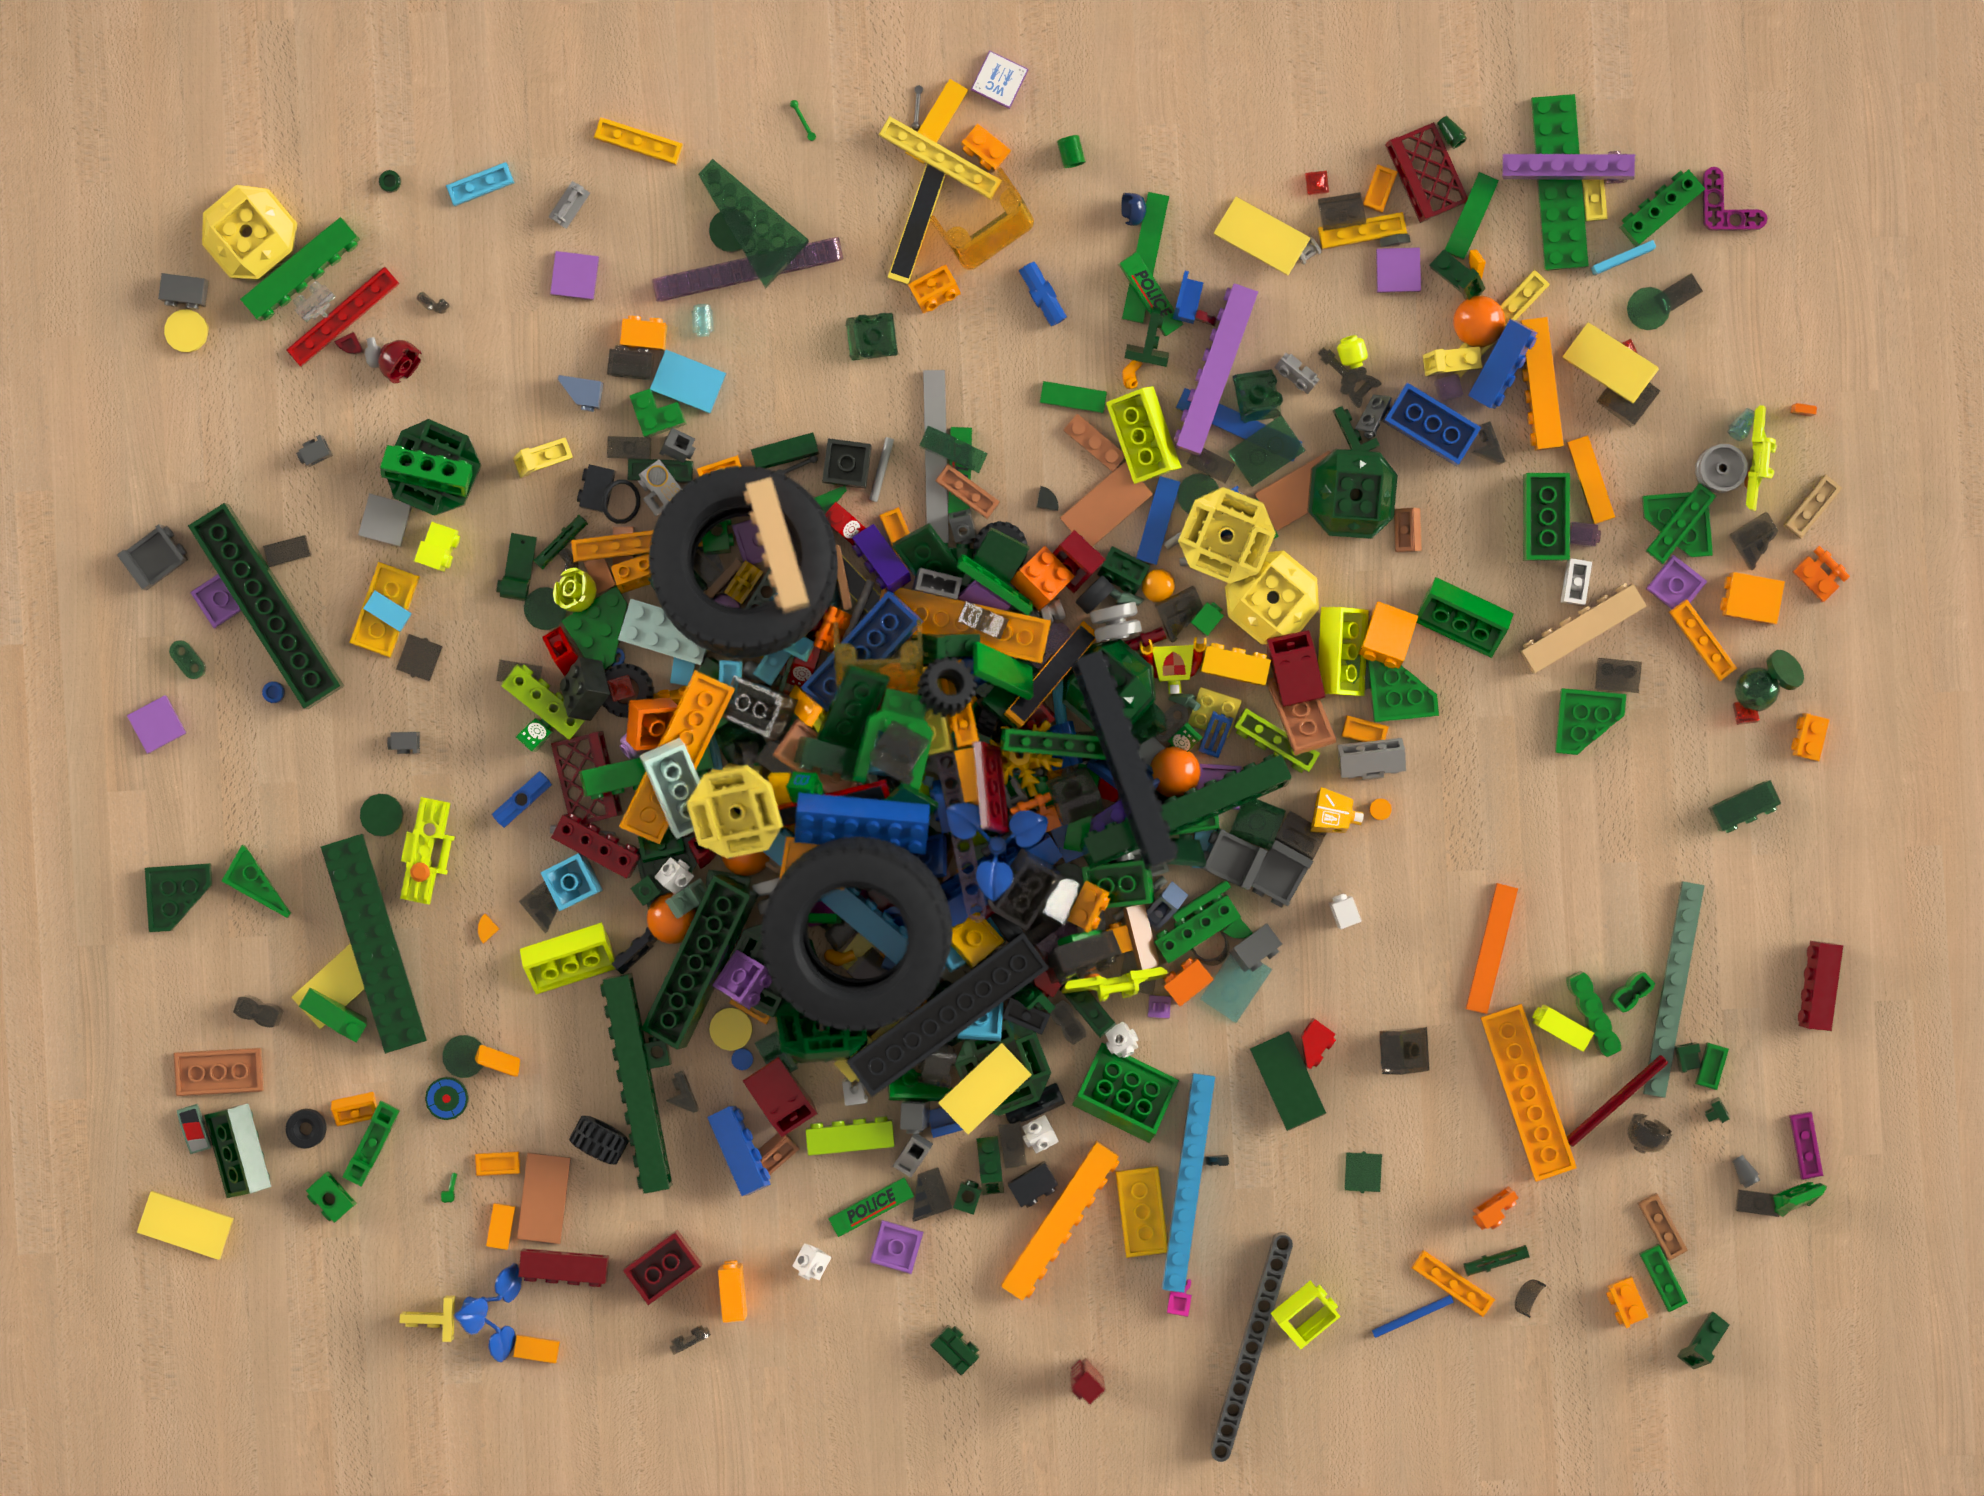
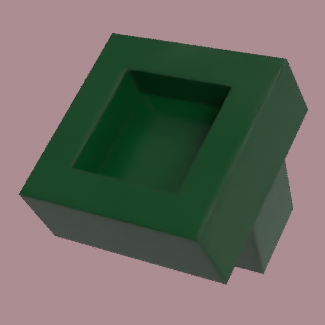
[1705,1097,1730,1123]

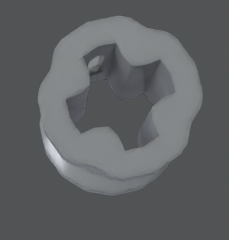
[1298,237,1322,265]

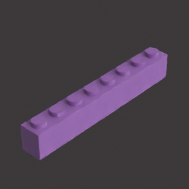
[1173,283,1258,457]

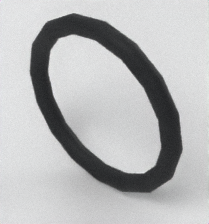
[602,480,640,524]

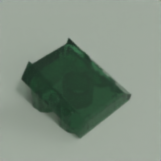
[845,313,898,361]
[1232,369,1283,423]
[1229,799,1286,850]

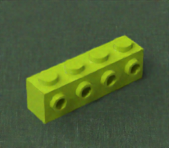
[501,664,585,740]
[1234,708,1320,773]
[806,1116,895,1156]

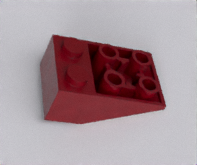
[1267,630,1325,707]
[743,1057,818,1137]

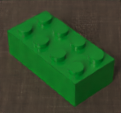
[1523,473,1570,561]

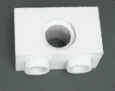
[1560,559,1592,606]
[1329,893,1362,929]

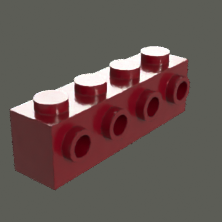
[551,813,641,879]
[1798,940,1844,1031]
[519,1248,609,1287]
[1070,1358,1106,1405]

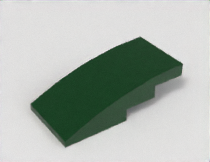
[1250,1031,1326,1131]

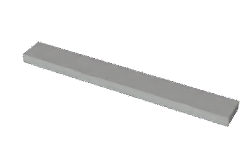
[923,370,949,543]

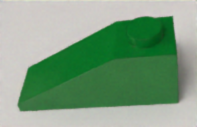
[299,988,367,1043]

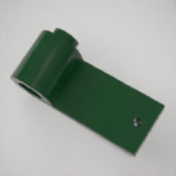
[496,533,537,602]

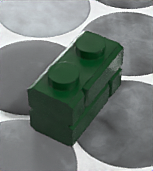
[930,1325,979,1376]

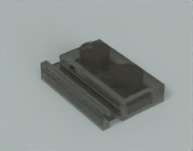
[1318,192,1366,231]
[1595,658,1642,693]
[1275,811,1327,860]

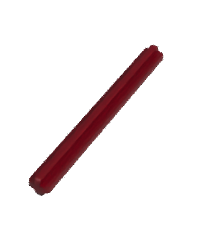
[1567,1055,1668,1147]

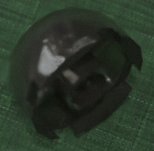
[1628,1113,1672,1154]

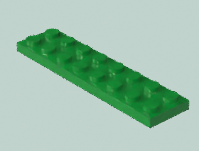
[1531,94,1589,271]

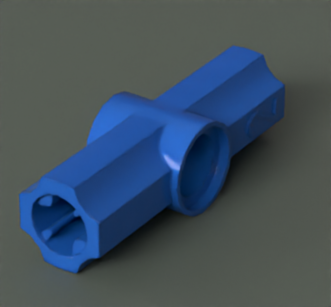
[1019,261,1067,327]
[492,771,553,828]

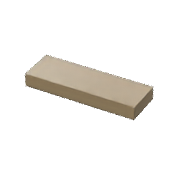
[1784,474,1842,539]

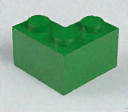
[630,389,686,438]

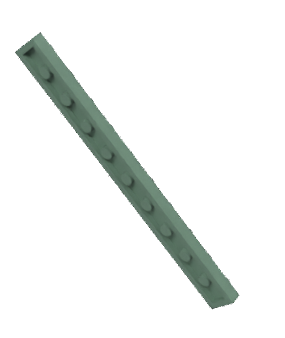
[1643,881,1705,1098]

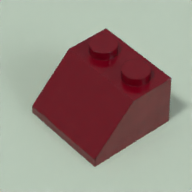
[1053,530,1106,593]

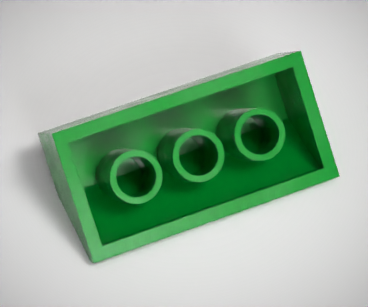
[1416,577,1514,658]

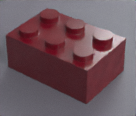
[623,1229,703,1305]

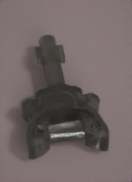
[1318,347,1382,408]

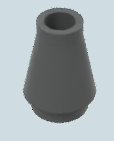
[1732,1155,1760,1188]

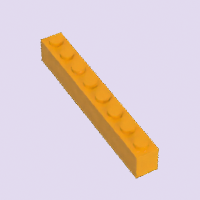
[1001,1140,1120,1301]

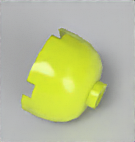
[553,568,597,612]

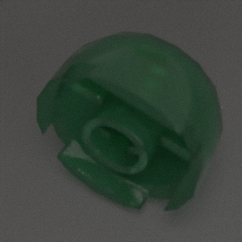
[1735,667,1780,712]

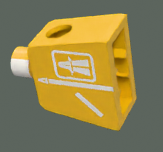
[1311,787,1364,833]

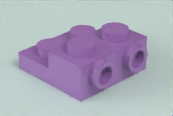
[712,949,772,1009]

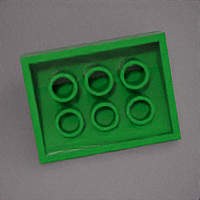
[1072,1043,1179,1143]

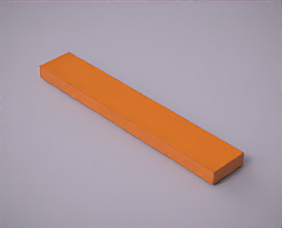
[1465,883,1518,1014]

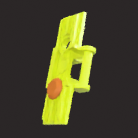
[1744,405,1777,512]
[400,797,455,905]
[1061,967,1168,1002]

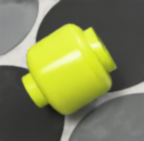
[1337,335,1368,369]

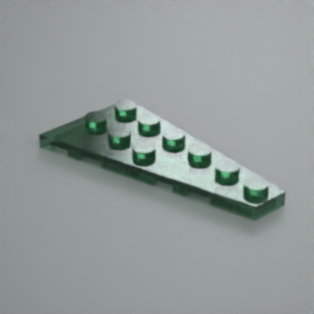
[698,159,809,289]

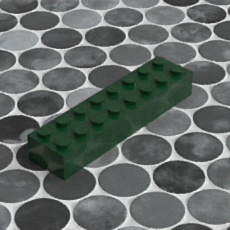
[641,874,759,1050]

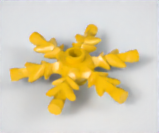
[989,720,1063,797]

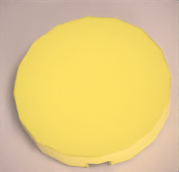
[164,309,208,353]
[709,1007,753,1051]

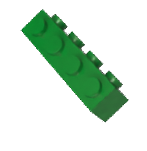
[1620,169,1705,247]
[1154,894,1241,964]

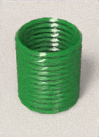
[1057,135,1086,168]

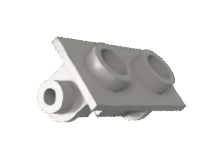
[549,181,590,229]
[1274,353,1320,394]

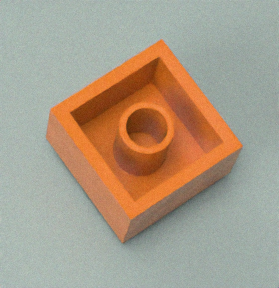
[1010,546,1075,612]
[626,697,678,750]
[1162,957,1214,1007]

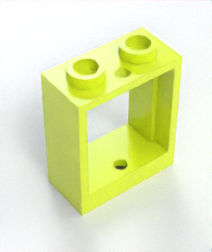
[1532,1004,1594,1052]
[1271,1280,1341,1349]

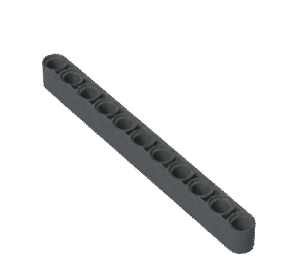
[1210,1232,1293,1462]

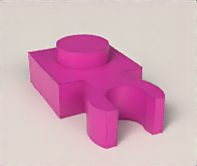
[1166,1279,1192,1317]

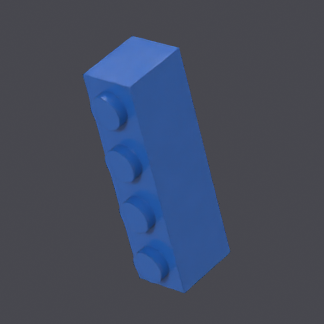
[1468,319,1537,409]
[707,1106,771,1196]

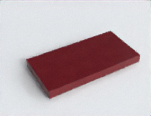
[973,741,1009,833]

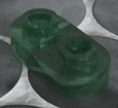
[169,640,206,679]

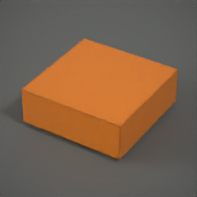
[1790,403,1817,416]

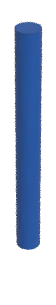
[1372,1295,1454,1338]

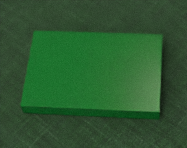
[973,641,1034,700]

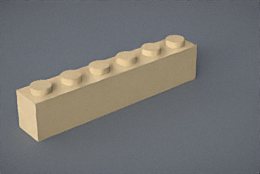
[743,477,809,613]
[1519,583,1646,674]

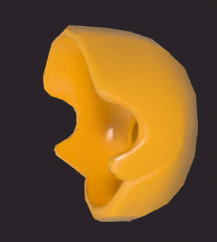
[1142,569,1175,603]

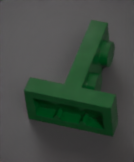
[1429,250,1486,300]
[1124,307,1169,367]
[1333,406,1380,451]
[922,633,980,659]
[976,1136,1004,1195]
[1677,1312,1730,1369]

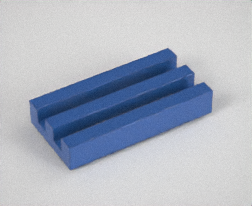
[1198,711,1233,758]

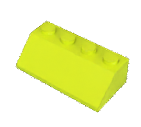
[1106,386,1182,484]
[1318,607,1369,696]
[520,922,616,995]

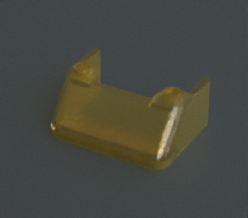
[930,167,1034,270]
[833,619,923,693]

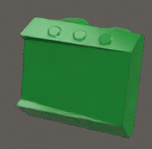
[1773,1182,1827,1217]

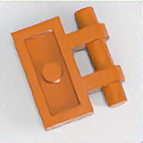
[1792,546,1850,602]
[813,605,852,654]
[1009,792,1061,833]

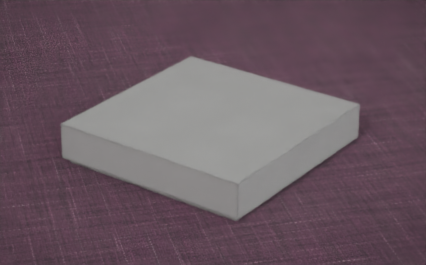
[358,493,412,546]

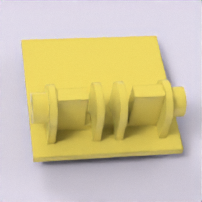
[1188,687,1242,738]

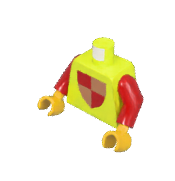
[1139,637,1207,694]

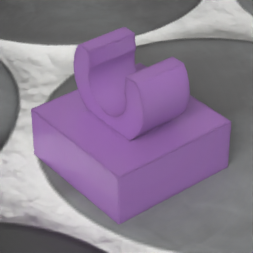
[1148,995,1171,1018]

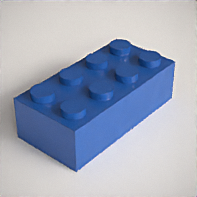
[1382,383,1482,466]

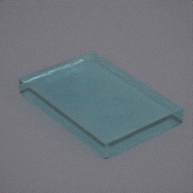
[1200,945,1272,1023]

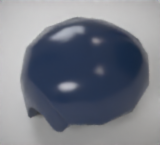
[1121,193,1147,226]

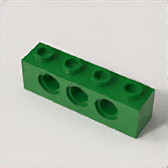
[380,445,473,497]

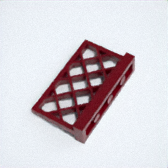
[1385,122,1468,223]
[551,731,623,824]

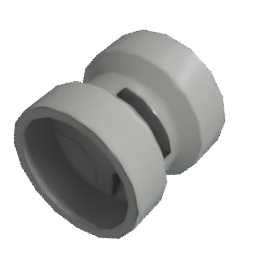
[1041,598,1066,624]

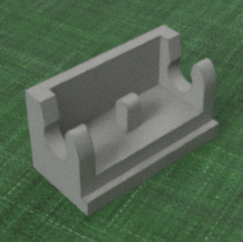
[842,1078,868,1106]

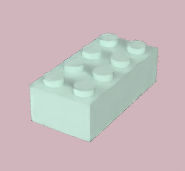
[618,599,708,665]
[640,738,700,839]

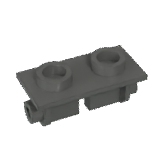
[1355,394,1392,439]

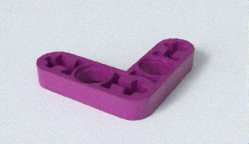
[1702,167,1768,231]

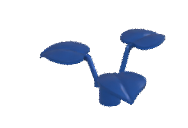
[946,803,1048,901]
[454,1263,522,1362]

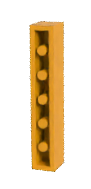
[1520,317,1564,451]

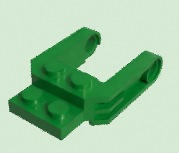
[853,688,933,791]

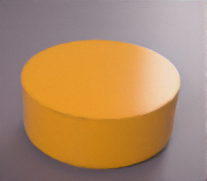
[1369,798,1392,820]

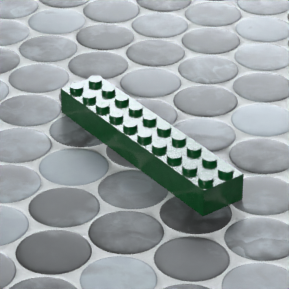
[188,503,344,709]
[1080,754,1292,870]
[321,834,427,1054]
[600,973,673,1194]

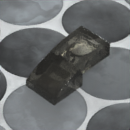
[958,601,1009,639]

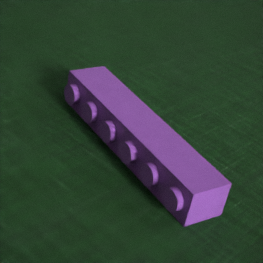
[1503,154,1635,180]

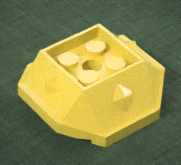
[202,185,297,280]
[1178,487,1276,584]
[1225,550,1319,645]
[687,765,783,858]

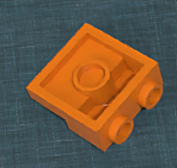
[1473,1186,1519,1230]

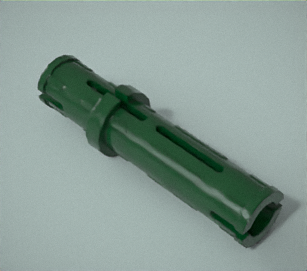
[533,514,588,569]
[1463,1245,1530,1277]

